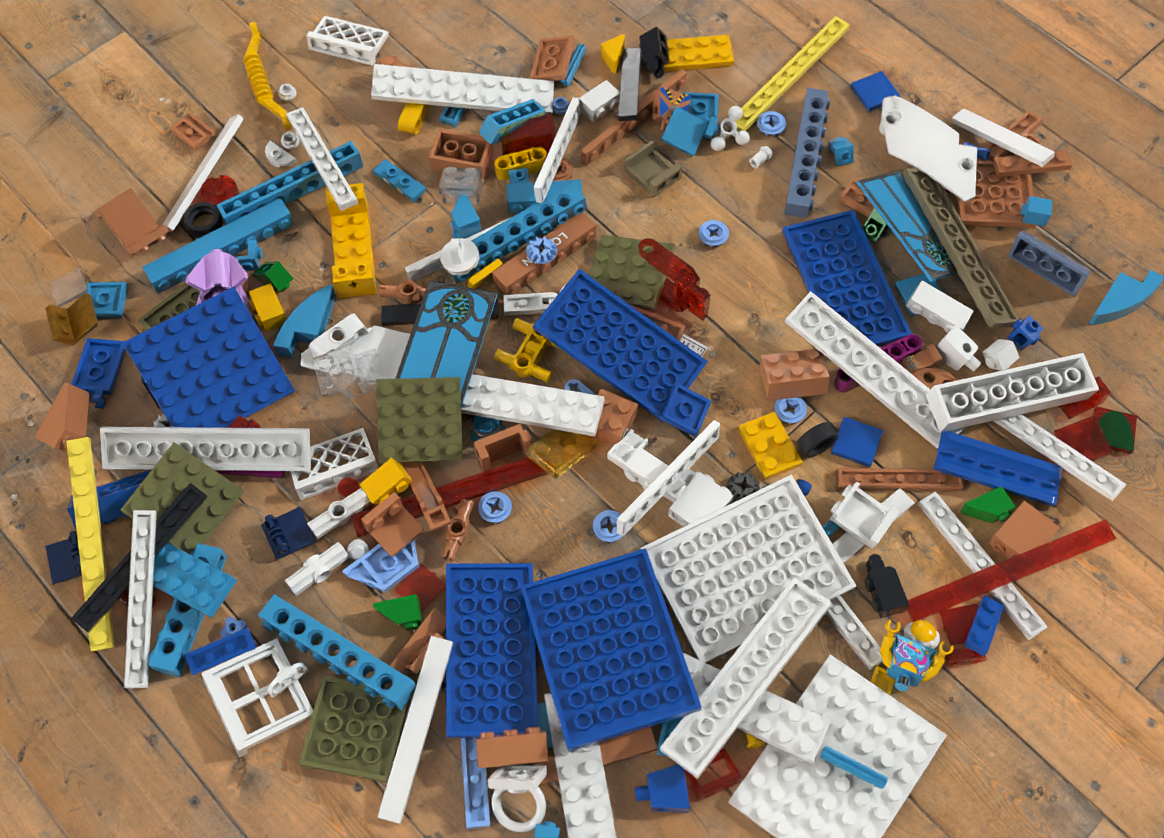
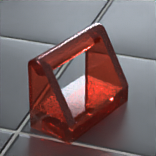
[684,748,742,802]

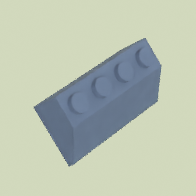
[1008,231,1092,297]

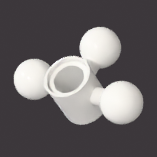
[711,106,750,151]

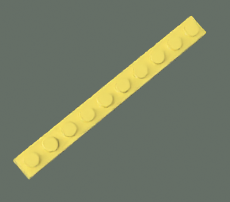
[735,16,850,132]
[66,437,115,652]

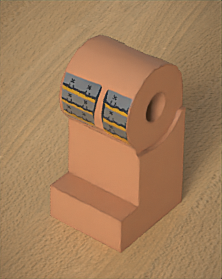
[900,344,943,374]

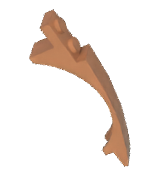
[375,402,452,532]

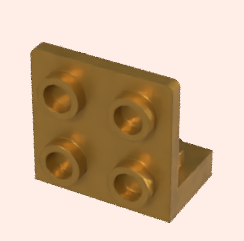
[45,293,98,346]

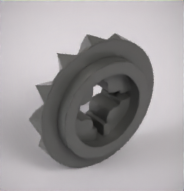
[726,471,760,502]

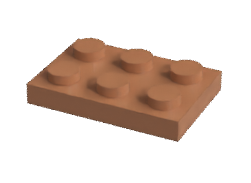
[530,35,575,81]

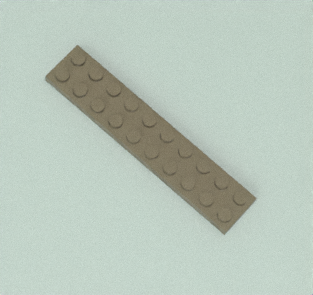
[902,168,1019,328]

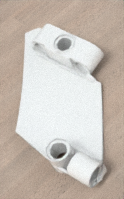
[879,96,977,202]
[301,313,410,384]

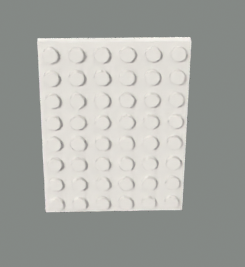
[640,474,856,663]
[728,654,947,838]

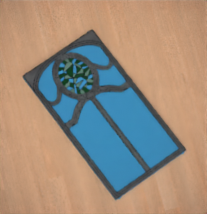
[857,170,957,282]
[395,280,498,407]

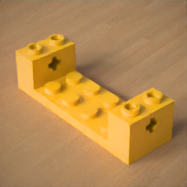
[325,183,377,299]

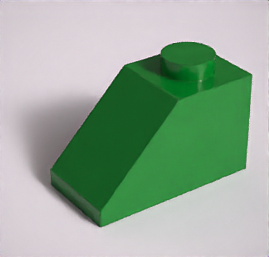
[252,261,293,292]
[961,486,1016,523]
[373,594,423,631]

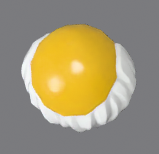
[903,620,940,649]

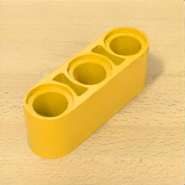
[398,103,430,135]
[495,147,547,181]

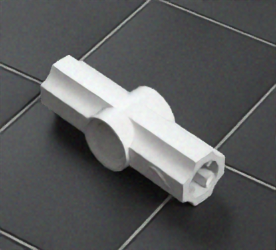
[307,488,371,539]
[285,542,350,596]

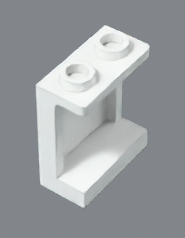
[668,472,733,527]
[830,481,900,549]

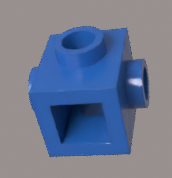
[1007,315,1044,351]

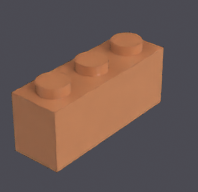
[475,727,548,768]

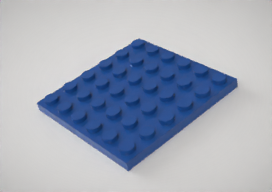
[123,286,295,428]

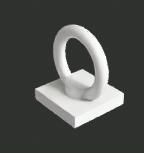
[488,764,547,832]

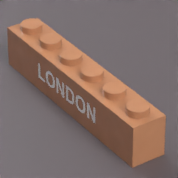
[492,212,596,295]

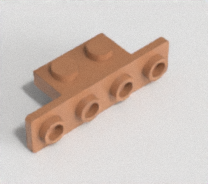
[387,608,446,687]

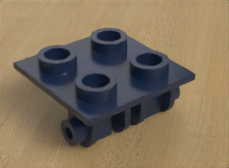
[261,507,316,560]
[45,531,82,585]

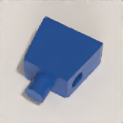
[634,764,690,813]

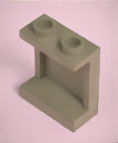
[625,141,682,198]

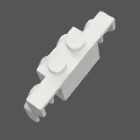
[607,429,698,503]

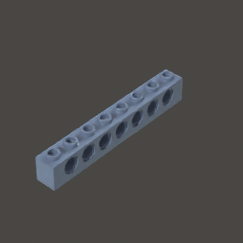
[784,88,831,218]

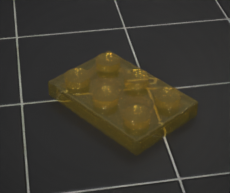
[525,429,597,479]

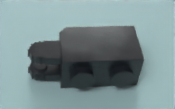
[639,26,670,79]
[864,553,909,618]

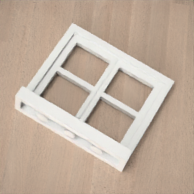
[201,638,313,758]

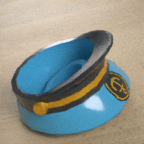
[469,415,505,442]

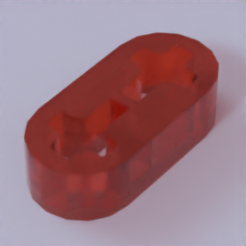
[944,648,987,666]

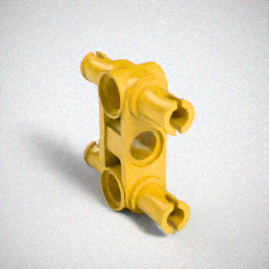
[494,318,565,383]

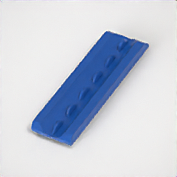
[933,431,1063,508]

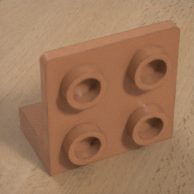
[361,492,424,557]

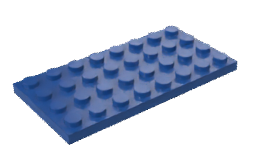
[782,209,912,347]
[533,269,708,423]
[446,563,538,738]

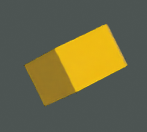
[600,34,625,73]

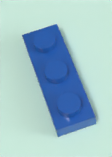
[964,595,1004,656]
[184,627,256,675]

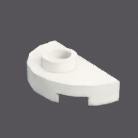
[265,141,297,168]
[268,663,309,698]

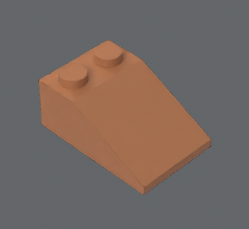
[35,382,89,452]

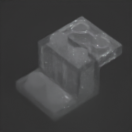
[439,167,484,205]
[312,346,384,399]

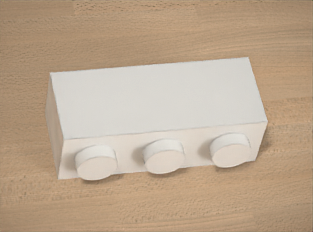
[905,281,973,333]

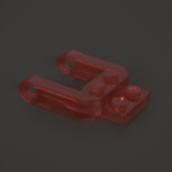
[638,238,711,321]

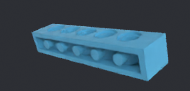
[148,543,227,677]

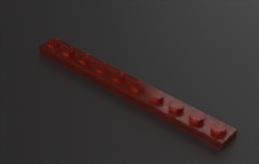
[351,450,557,537]
[907,519,1116,622]

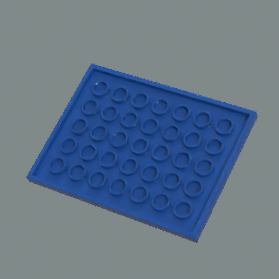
[521,548,702,752]

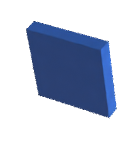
[850,71,900,112]
[660,383,711,437]
[831,417,883,467]

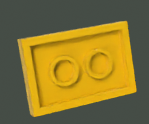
[738,411,803,480]

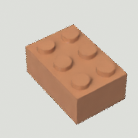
[429,129,493,181]
[759,349,830,401]

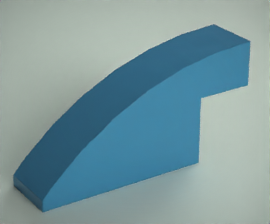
[1089,270,1164,325]
[273,285,336,358]

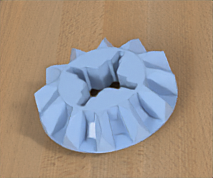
[757,111,786,137]
[699,220,729,247]
[526,236,557,264]
[774,397,807,425]
[478,491,512,524]
[593,510,622,543]

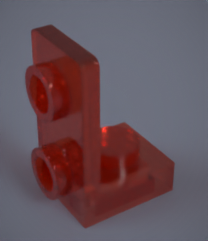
[1059,376,1111,419]

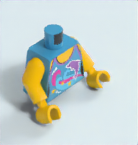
[880,620,953,691]

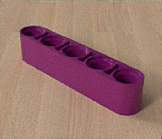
[834,334,922,392]

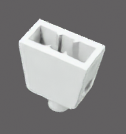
[936,325,982,372]

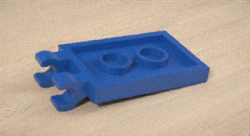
[71,338,126,409]

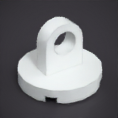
[440,238,479,275]

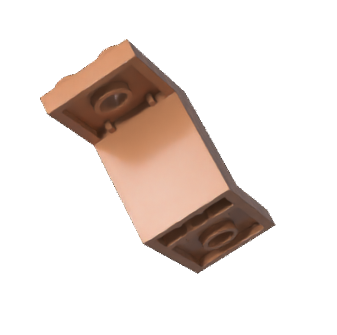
[94,188,168,255]

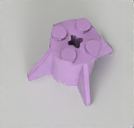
[186,249,253,316]

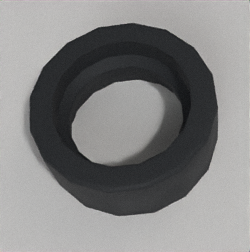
[184,202,223,239]
[797,422,838,458]

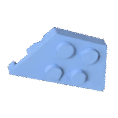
[342,540,419,593]

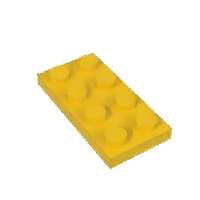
[664,35,734,72]

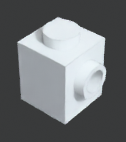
[982,339,1020,371]

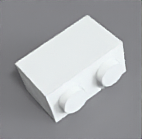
[579,80,620,123]

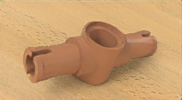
[379,280,426,304]
[441,499,474,562]

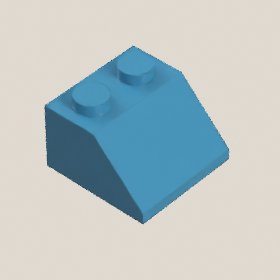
[450,191,481,239]

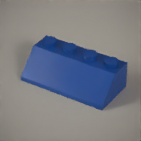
[67,469,152,531]

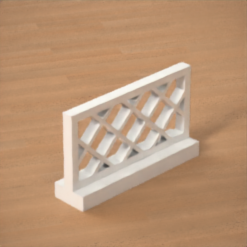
[306,16,389,66]
[290,428,378,501]

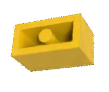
[248,283,287,332]
[359,458,413,505]

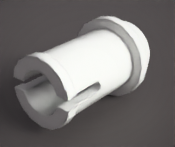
[749,146,772,169]

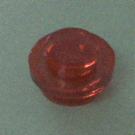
[338,477,359,498]

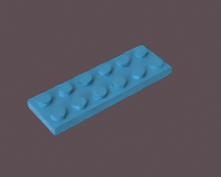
[153,543,237,618]

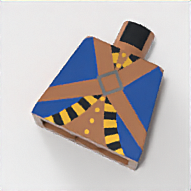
[652,87,692,133]

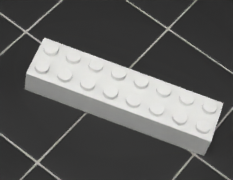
[926,353,1099,433]

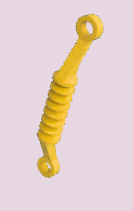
[243,21,292,130]

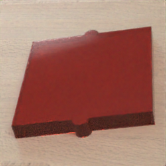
[395,564,446,612]
[940,604,978,646]

